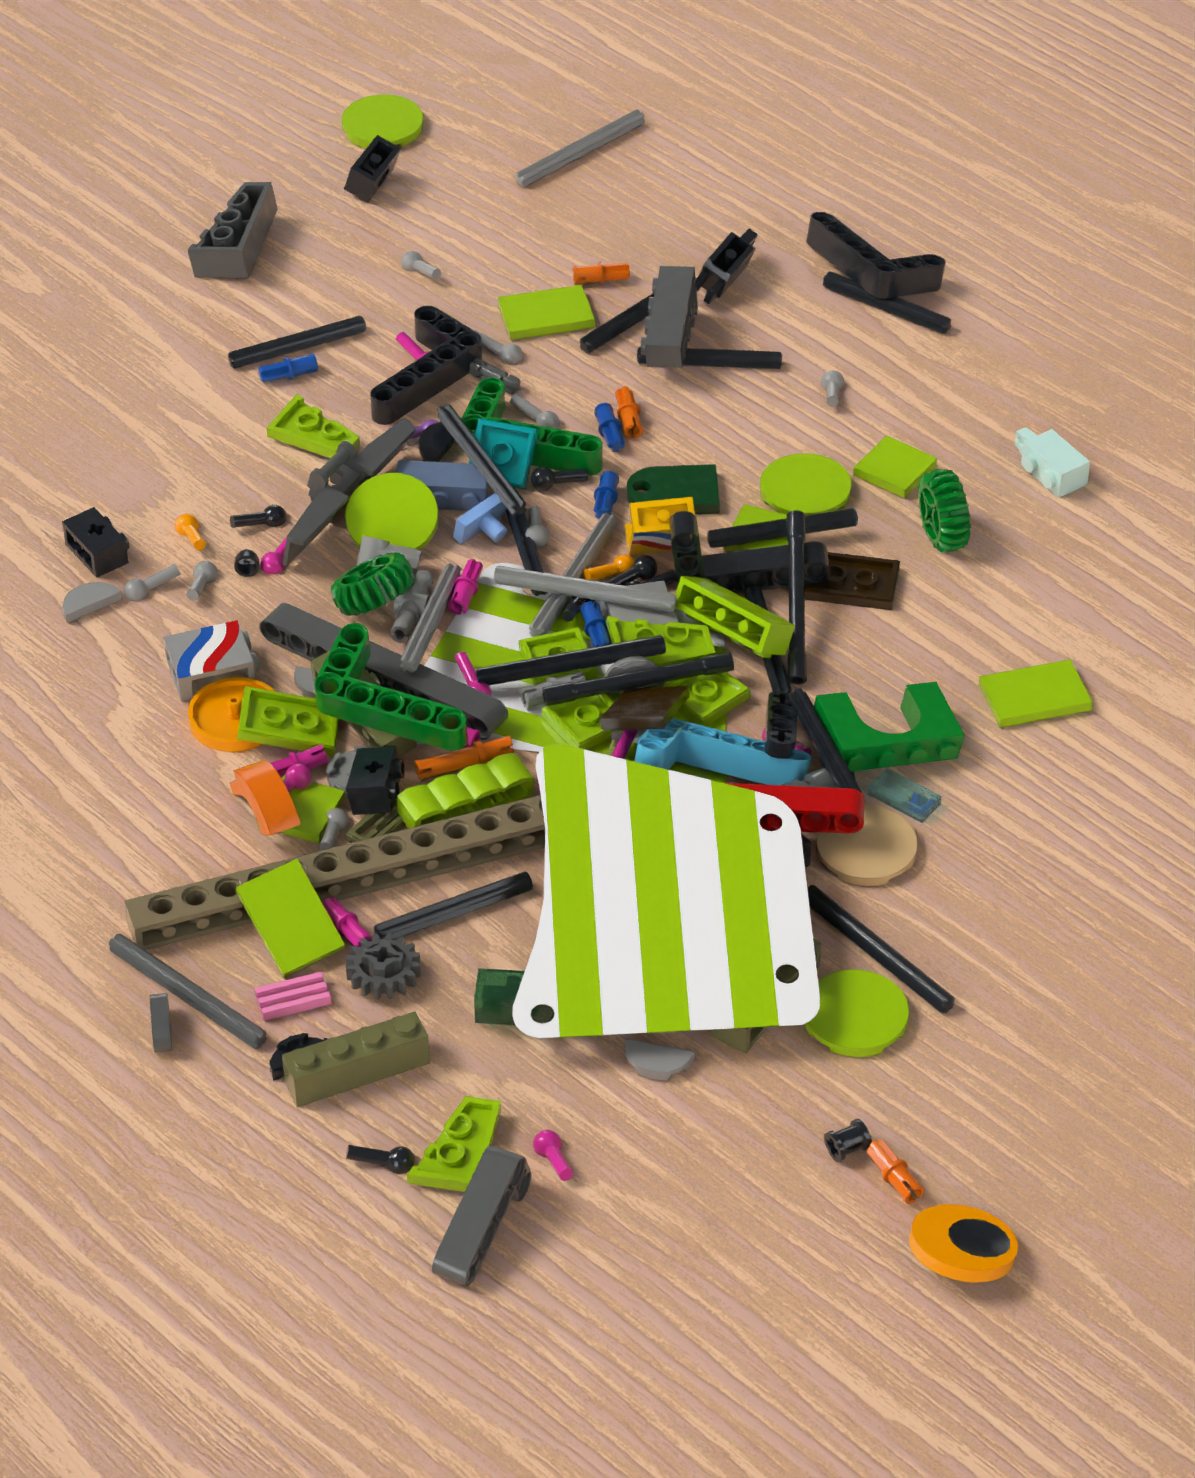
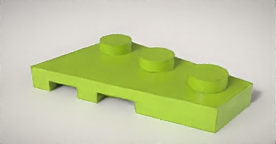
[267,394,360,458]
[606,616,716,667]
[407,1096,501,1192]

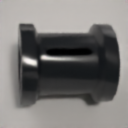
[824,1118,872,1162]

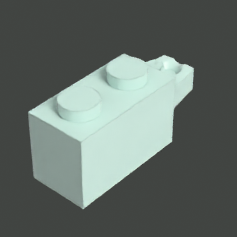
[1015,427,1090,498]

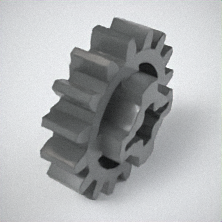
[346,933,421,1000]

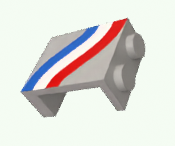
[163,620,259,702]

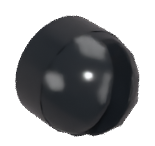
[234,549,259,577]

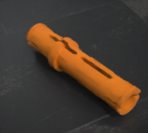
[414,735,514,781]

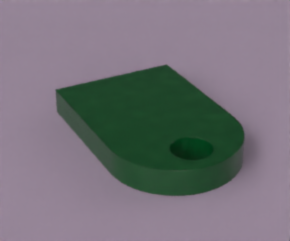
[626,464,720,514]

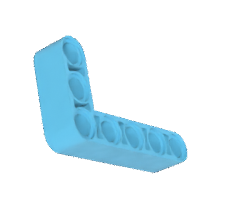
[634,718,811,785]

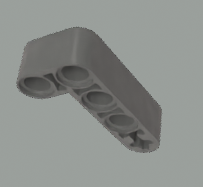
[432,1145,532,1286]

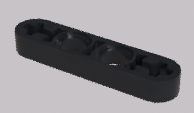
[764,691,797,759]

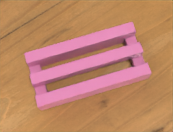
[254,971,331,1021]

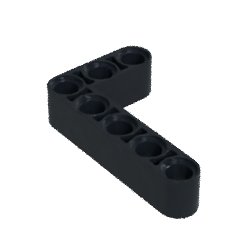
[806,212,946,298]
[370,305,482,425]
[669,511,831,594]

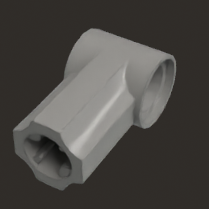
[356,536,422,577]

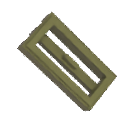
[345,800,406,843]

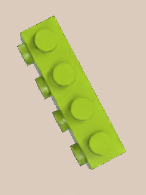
[675,576,795,658]

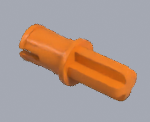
[572,262,630,285]
[615,386,643,438]
[867,1139,924,1204]

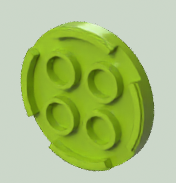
[342,94,423,148]
[760,453,851,515]
[345,473,439,550]
[805,969,909,1057]

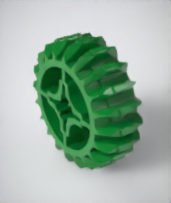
[917,469,971,552]
[331,552,415,616]

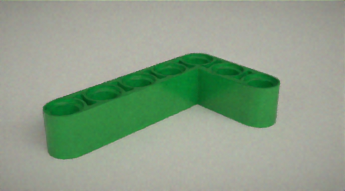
[461,377,603,476]
[314,623,468,751]

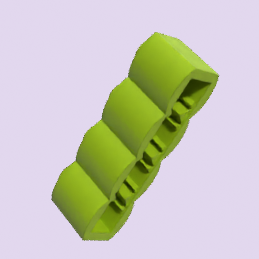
[397,753,534,828]

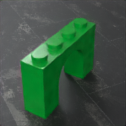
[814,682,965,772]

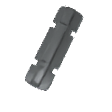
[469,358,521,394]

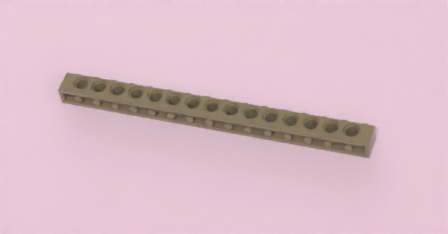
[124,795,545,950]

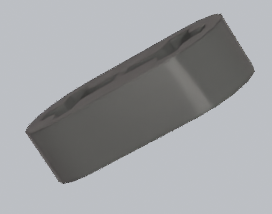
[150,993,172,1053]

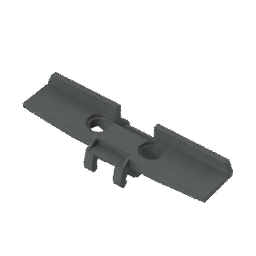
[283,418,416,567]

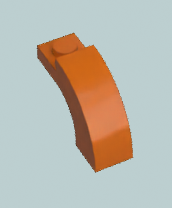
[229,760,301,835]

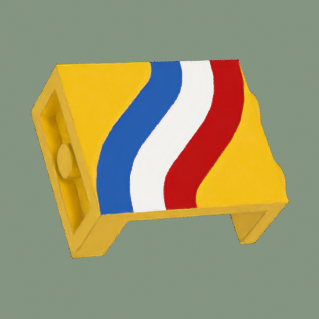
[625,497,695,555]

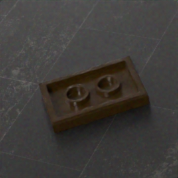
[805,552,900,610]
[600,686,689,730]

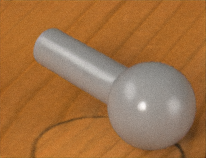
[401,251,441,280]
[475,330,523,365]
[821,370,844,407]
[510,393,560,429]
[525,506,549,549]
[187,561,218,601]
[124,564,181,601]
[319,808,349,851]

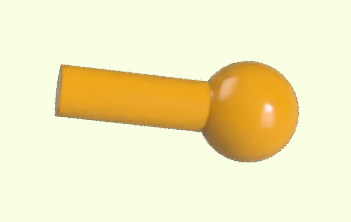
[175,513,206,551]
[583,554,635,581]

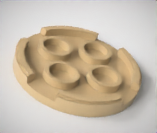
[816,805,917,886]

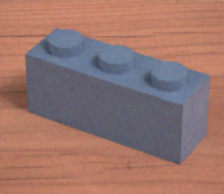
[396,460,490,511]

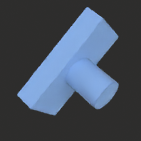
[453,493,508,545]

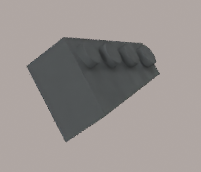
[187,182,278,279]
[641,266,698,368]

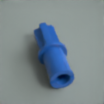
[258,353,318,382]
[594,403,625,452]
[593,471,619,519]
[580,601,612,647]

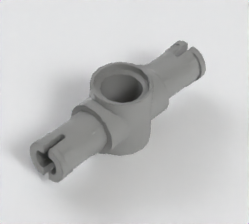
[391,570,433,643]

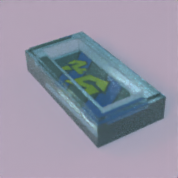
[867,768,942,823]

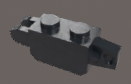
[696,228,758,304]

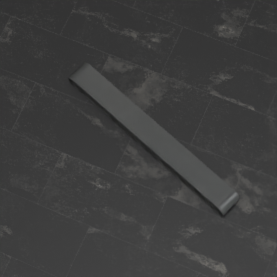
[259,603,509,740]

